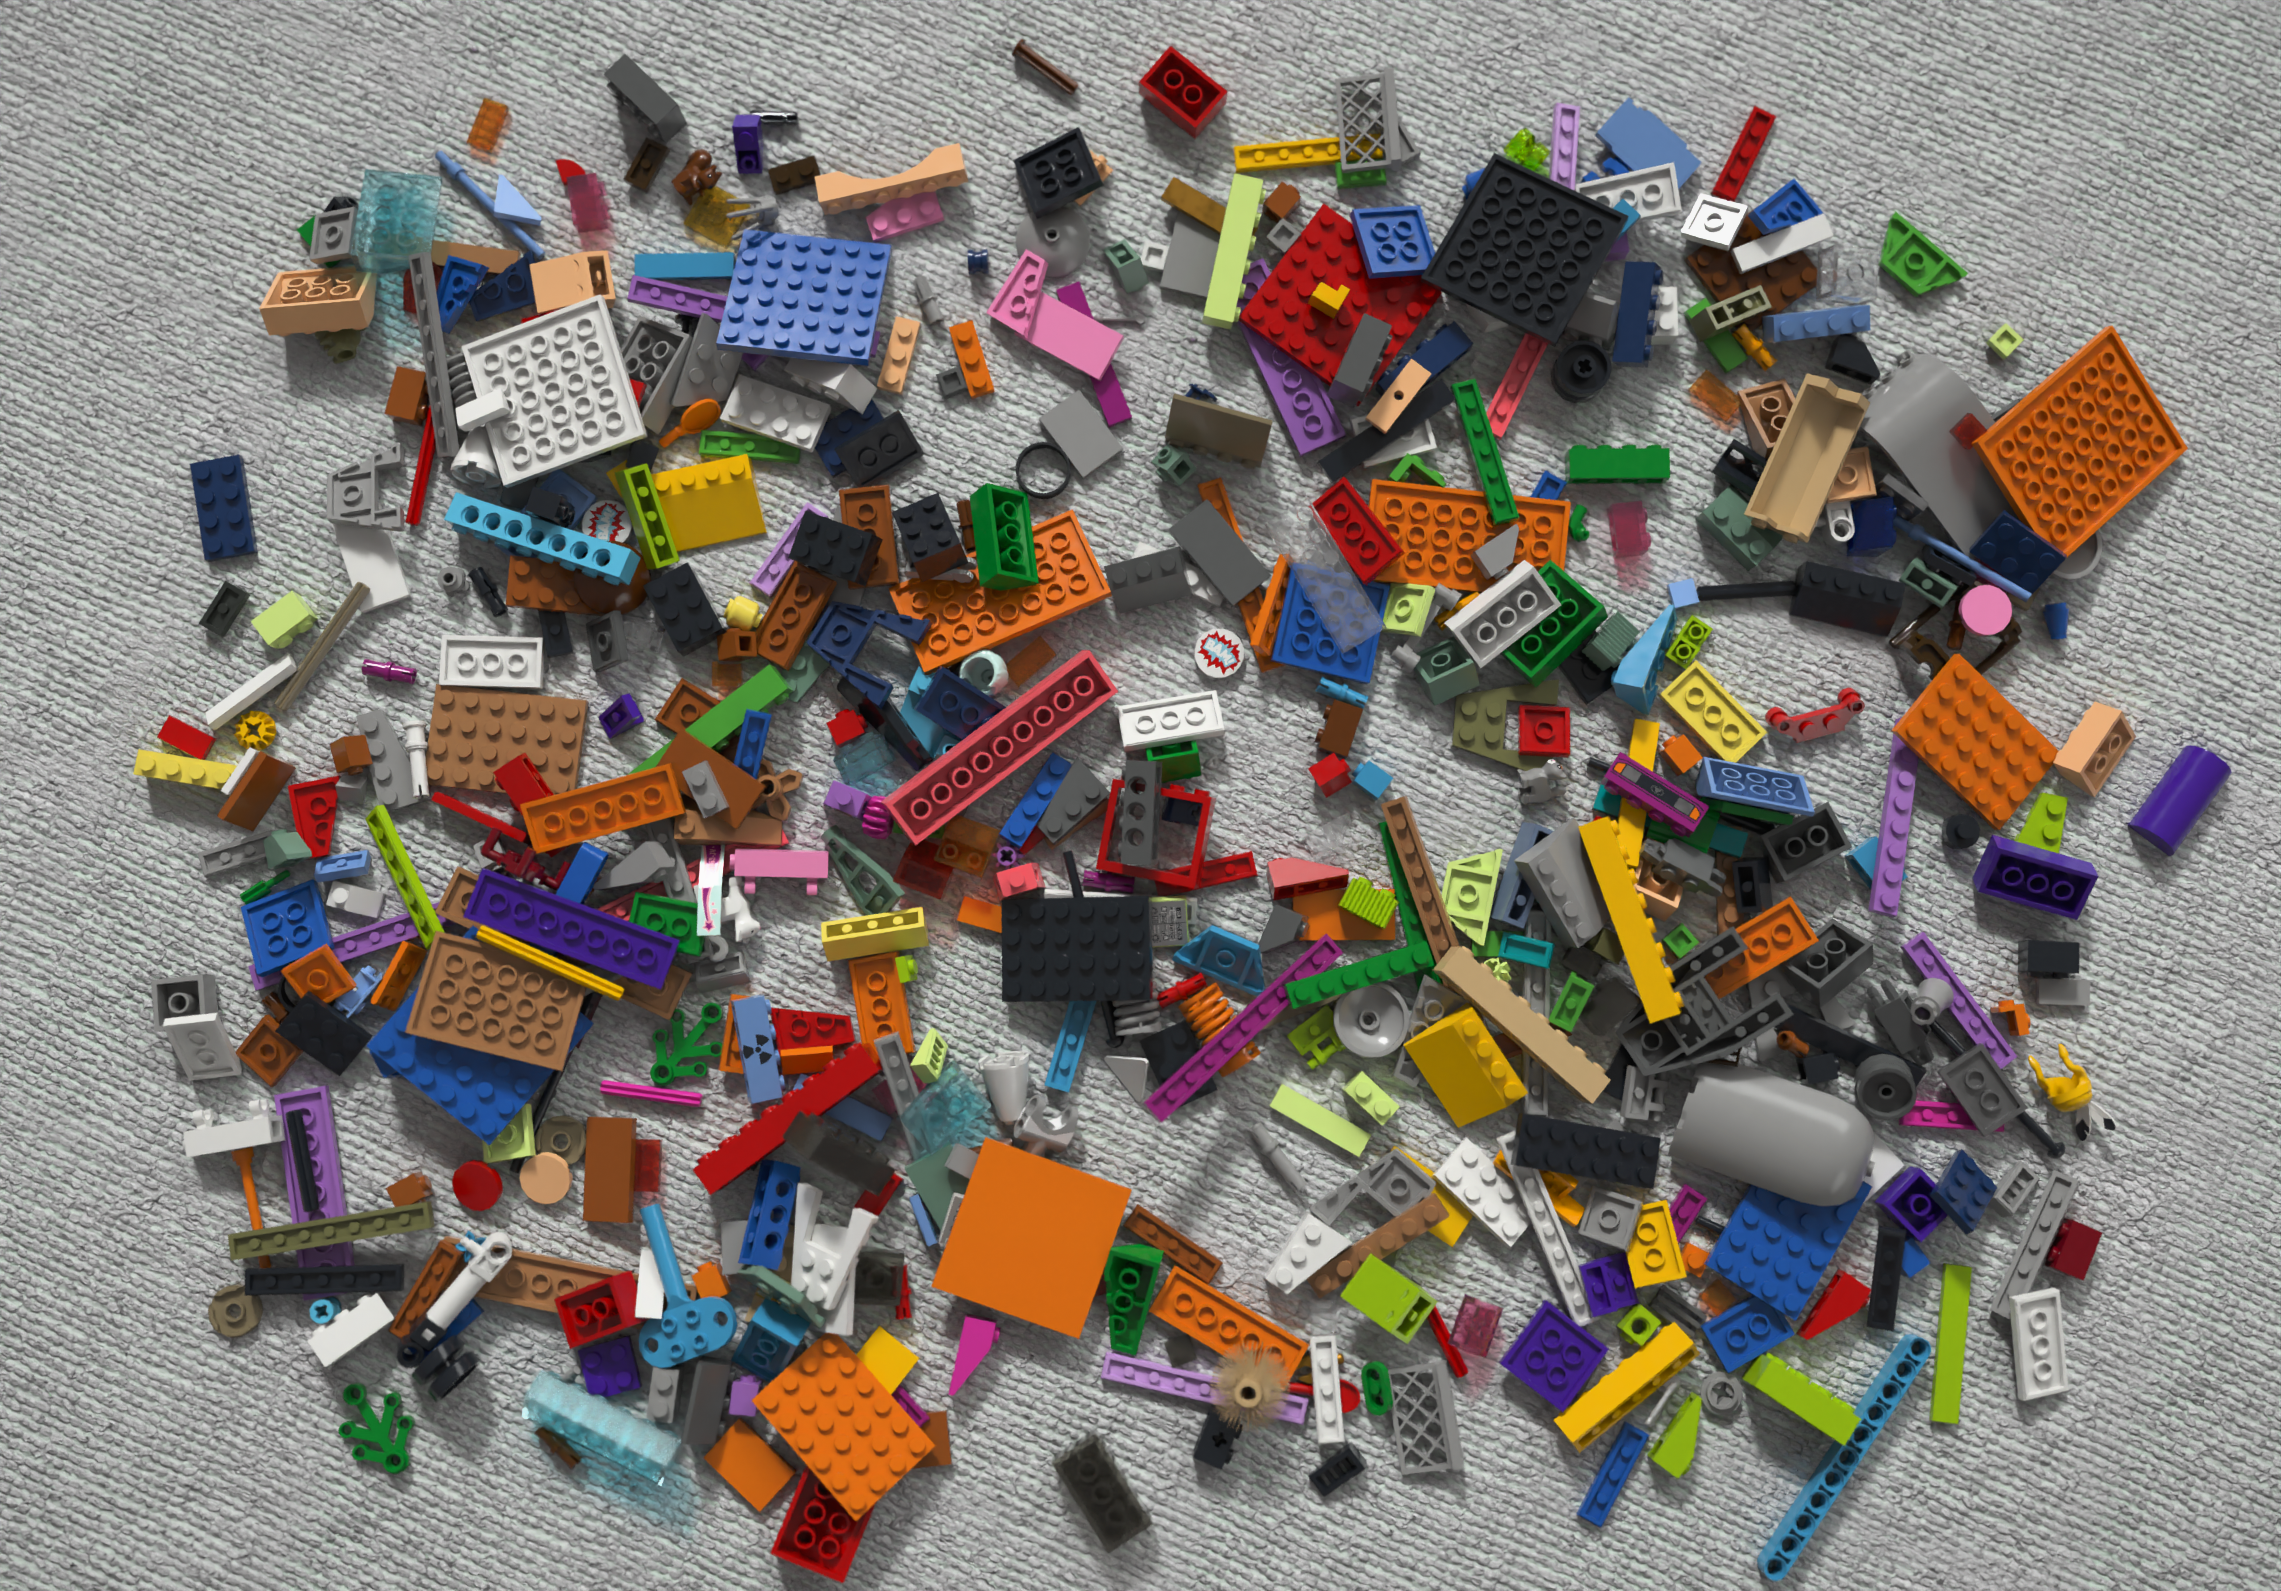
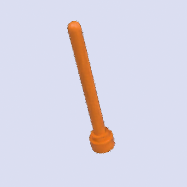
[231,1147,271,1268]

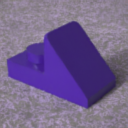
[598,693,644,739]

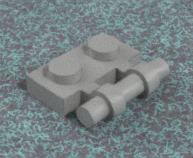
[1620,1065,1669,1121]

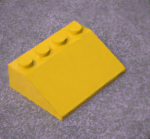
[651,454,767,552]
[1403,1002,1528,1128]

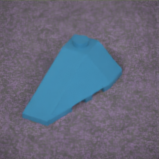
[1611,604,1677,715]

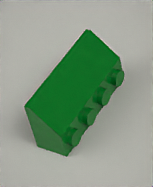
[970,483,1039,591]

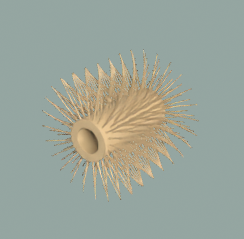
[1209,1341,1291,1433]

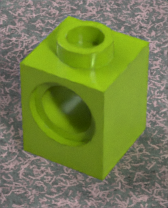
[1616,1303,1662,1346]

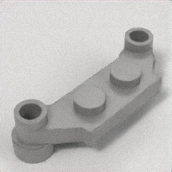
[1390,583,1462,674]

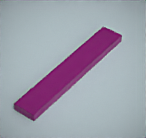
[1056,281,1132,428]

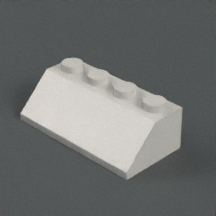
[1444,560,1561,668]

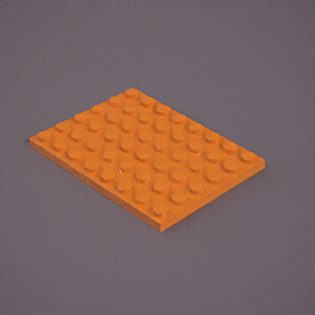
[1971,325,2188,557]

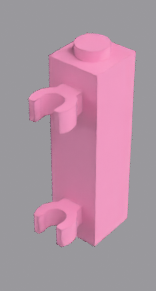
[730,848,829,895]

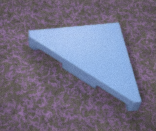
[493,174,541,226]

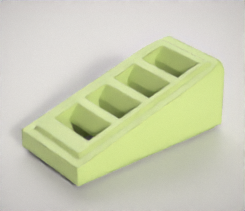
[910,1028,948,1083]

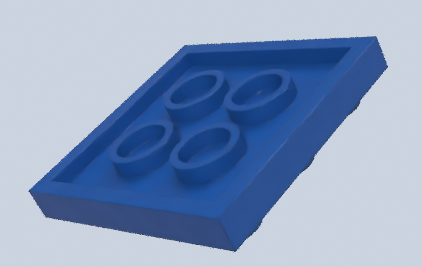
[1350,205,1435,279]
[241,879,335,978]

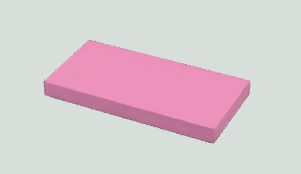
[1014,292,1125,381]

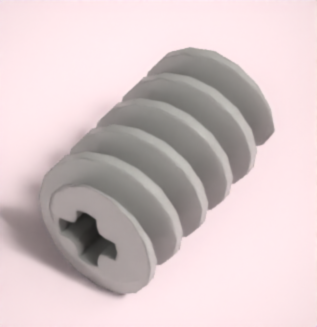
[446,353,477,407]

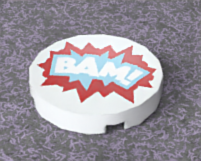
[582,500,633,544]
[1194,628,1244,679]

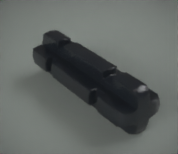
[749,111,798,125]

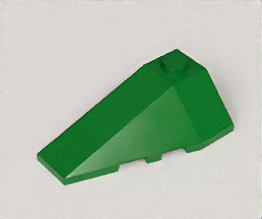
[1104,1244,1164,1356]

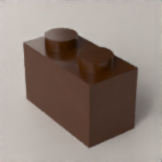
[1314,699,1363,759]

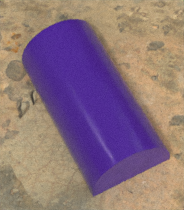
[2128,745,2232,856]

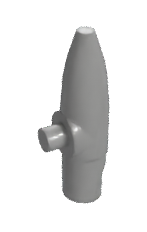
[552,1366,581,1390]

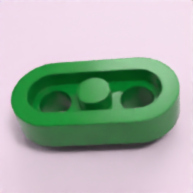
[1361,1361,1393,1416]

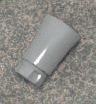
[1910,978,1954,1025]

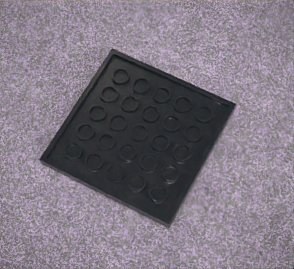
[1421,153,1629,347]

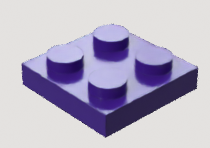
[578,1335,643,1401]

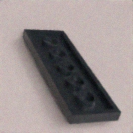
[1510,1113,1661,1189]

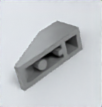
[593,842,675,890]

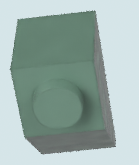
[1103,239,1149,294]
[263,829,312,870]

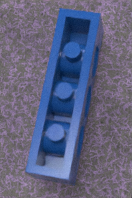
[738,1160,801,1270]

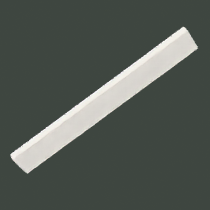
[1497,1131,1600,1327]

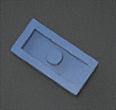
[314,850,371,883]

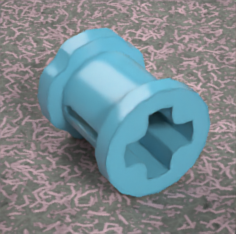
[310,1297,342,1323]

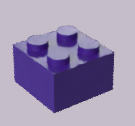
[1874,1166,1948,1242]

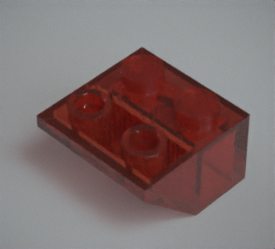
[893,840,962,901]

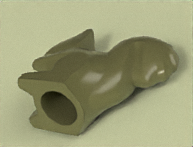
[315,328,366,364]

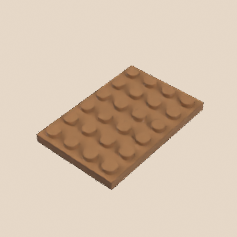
[426,684,589,795]
[405,931,592,1071]

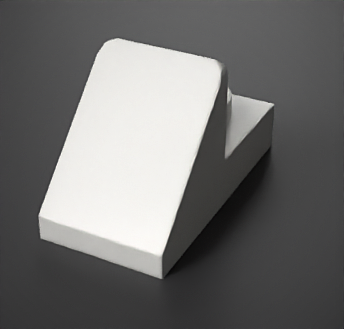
[326,881,385,918]

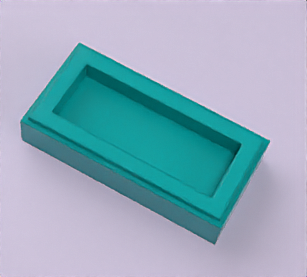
[1498,932,1555,969]

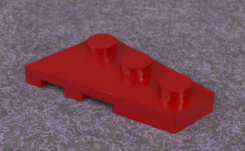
[288,775,341,861]
[771,1007,856,1057]

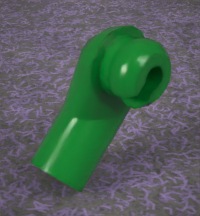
[1568,505,1589,542]

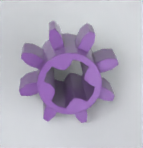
[992,842,1025,870]

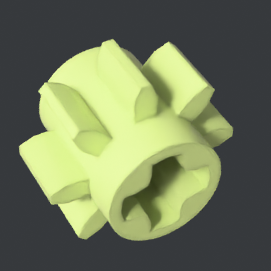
[1484,957,1512,983]

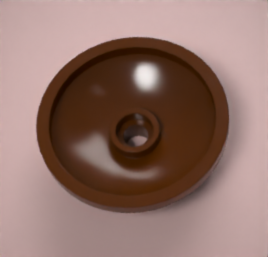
[574,541,651,615]

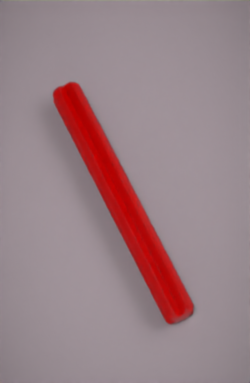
[406,405,436,526]

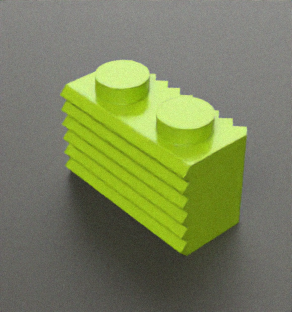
[1338,876,1399,930]

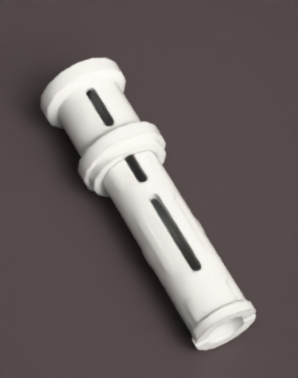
[403,720,430,799]

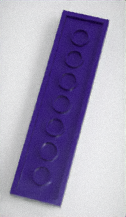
[463,868,681,989]

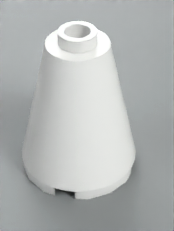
[450,424,502,488]
[978,1051,1030,1125]

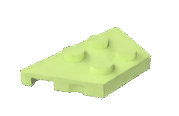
[1442,849,1503,946]

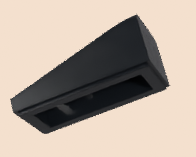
[1308,1442,1367,1497]

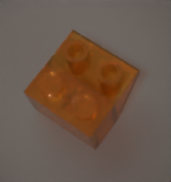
[934,814,1000,878]

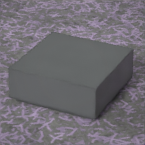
[936,366,968,400]

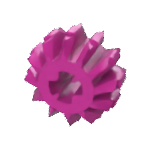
[862,796,894,839]

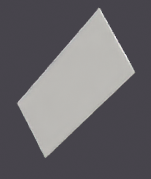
[635,1250,664,1319]

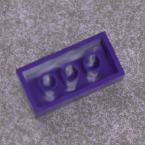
[1972,835,2099,920]

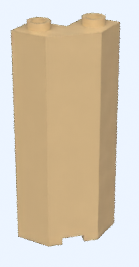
[1744,373,1870,544]

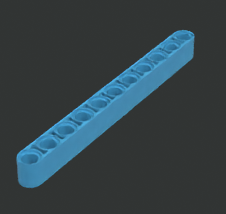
[1757,1334,1931,1581]

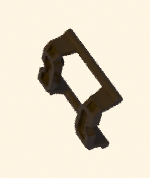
[1888,580,2022,680]

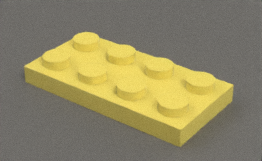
[1658,660,1767,763]

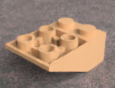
[529,250,616,314]

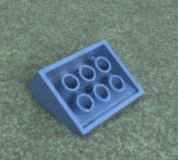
[1695,757,1815,817]

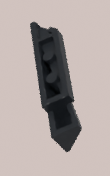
[837,676,933,771]

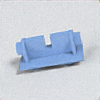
[334,965,383,1018]

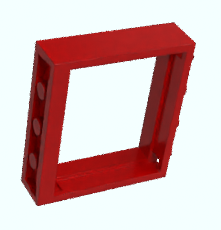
[1096,775,1216,888]

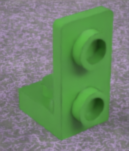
[1387,453,1447,488]

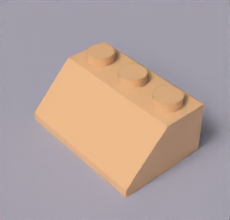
[2053,702,2136,797]

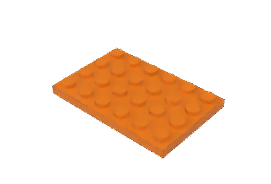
[1891,654,2059,830]
[751,1332,936,1521]

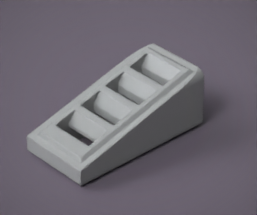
[1988,1161,2040,1217]

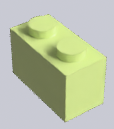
[250,591,318,649]
[1342,1071,1400,1126]

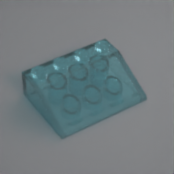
[351,169,443,274]

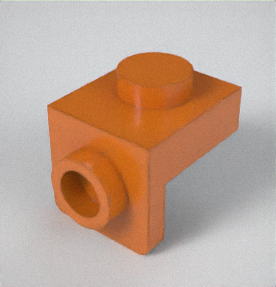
[1990,999,2031,1036]

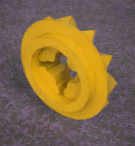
[234,711,276,751]

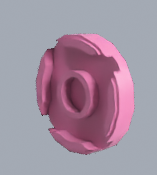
[1958,585,2012,636]

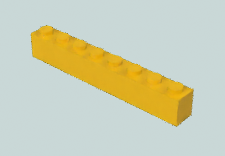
[1578,816,1684,1023]

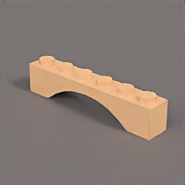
[815,143,969,215]

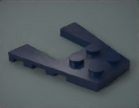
[806,601,932,709]

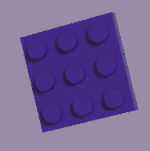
[1499,1300,1609,1412]

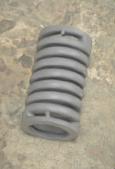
[1112,948,1162,1036]

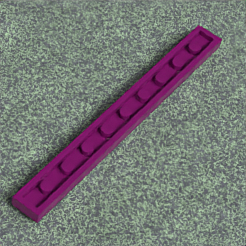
[1142,933,1343,1123]

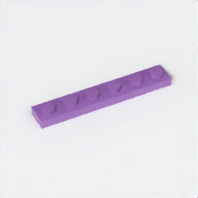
[1900,932,2017,1069]

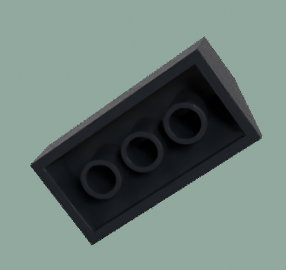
[1789,561,1906,637]

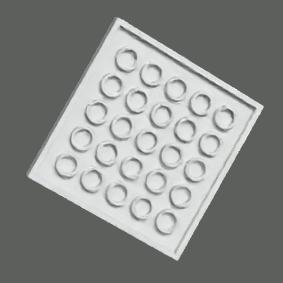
[461,294,648,488]

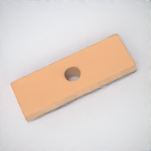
[1365,359,1431,434]

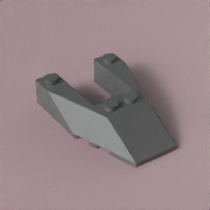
[1615,927,1793,1076]

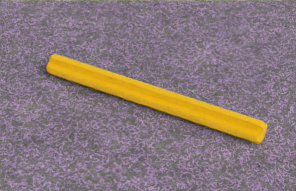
[476,926,624,1001]

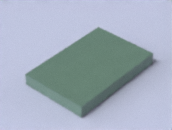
[905,1141,970,1230]

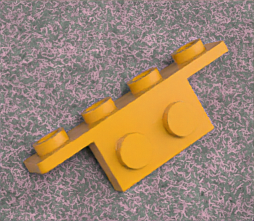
[1493,1149,1585,1227]

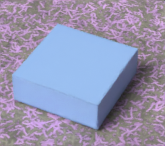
[1667,578,1699,609]

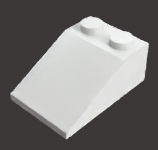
[1597,287,1678,345]

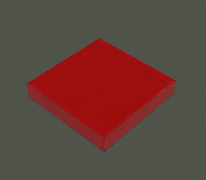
[1518,705,1570,758]

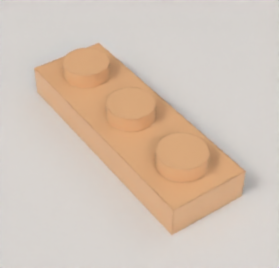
[877,316,921,395]

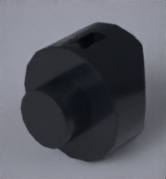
[1942,814,1980,849]

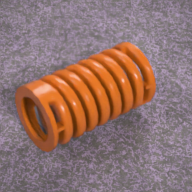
[1178,982,1261,1078]

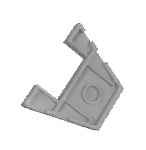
[327,442,404,532]

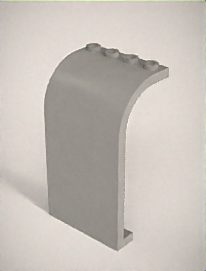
[1858,354,2020,559]

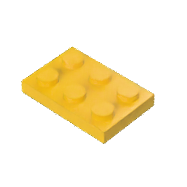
[1626,1200,1687,1289]

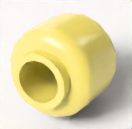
[723,596,763,631]

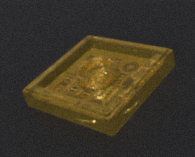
[683,186,752,249]

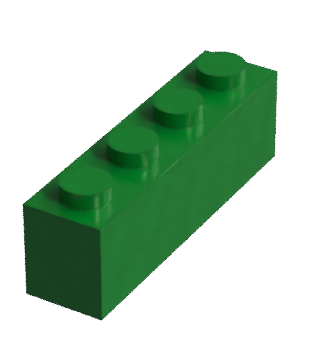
[1565,445,1670,484]

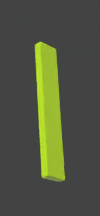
[365,805,445,950]
[1929,1263,1972,1424]

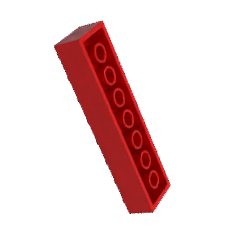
[692,1042,883,1195]

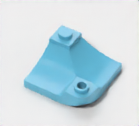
[900,667,962,759]

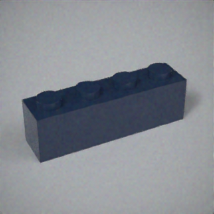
[1612,261,1663,368]
[1375,321,1474,400]

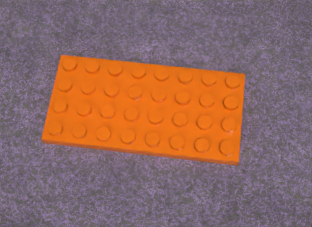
[1368,479,1571,593]
[888,509,1112,675]

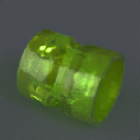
[1503,127,1551,171]

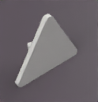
[1104,1055,1149,1102]

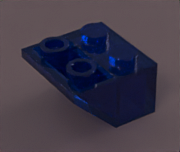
[1847,497,1897,557]

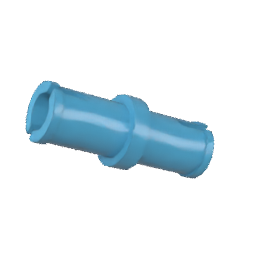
[1316,676,1368,709]

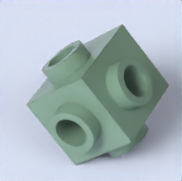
[1151,444,1197,487]

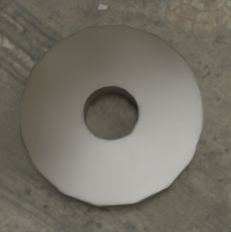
[535,1115,586,1166]
[208,1284,263,1338]

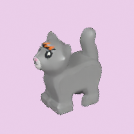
[1517,759,1567,804]

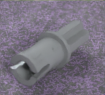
[913,276,945,326]

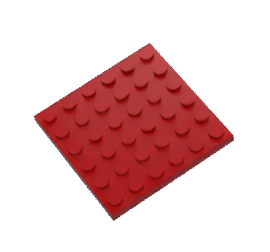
[1238,203,1442,407]

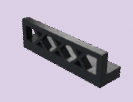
[1712,439,1768,497]

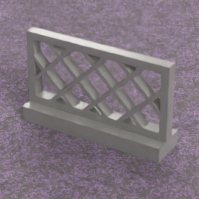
[1335,68,1402,173]
[1387,1359,1464,1475]

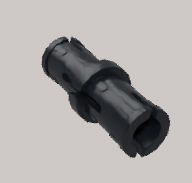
[468,567,508,617]

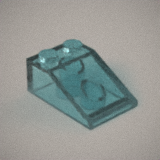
[899,1059,992,1156]

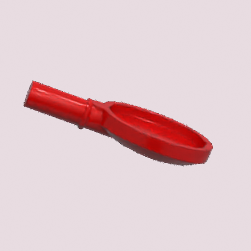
[1286,1379,1361,1413]

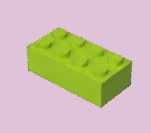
[1741,1352,1861,1446]

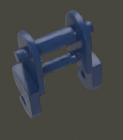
[1185,383,1218,402]

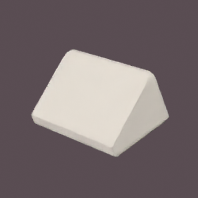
[456,388,511,432]

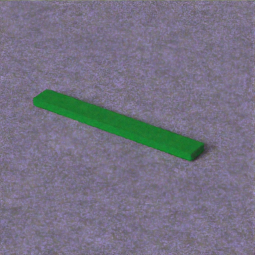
[1378,821,1443,992]

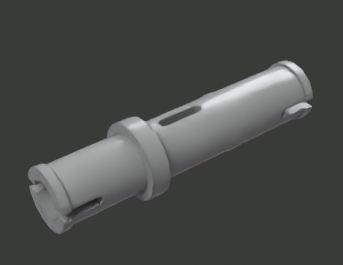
[1248,1121,1307,1193]

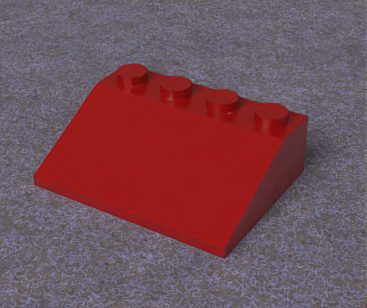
[770,1464,876,1583]

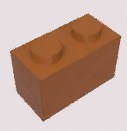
[384,366,429,427]

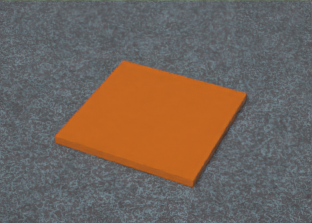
[931,1137,1132,1339]

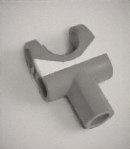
[1014,1095,1078,1157]

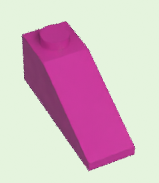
[948,1313,1001,1396]

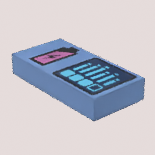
[909,1193,939,1246]

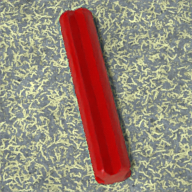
[1426,1305,1468,1378]

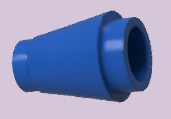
[2042,602,2069,640]

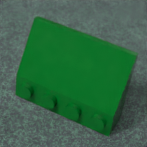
[1500,560,1608,688]

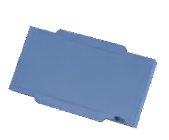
[1595,97,1702,189]

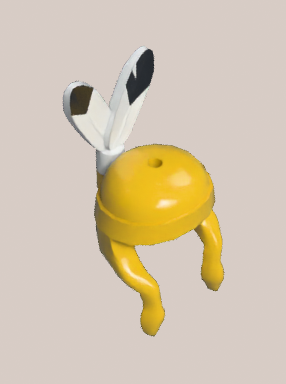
[2028,1044,2117,1141]

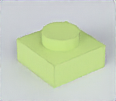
[1986,323,2024,360]

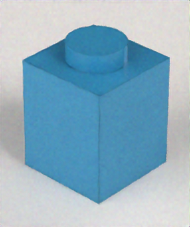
[1352,760,1393,801]

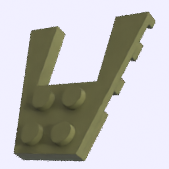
[1451,679,1559,771]

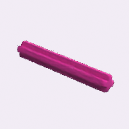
[600,1080,702,1107]

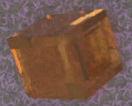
[712,661,743,691]

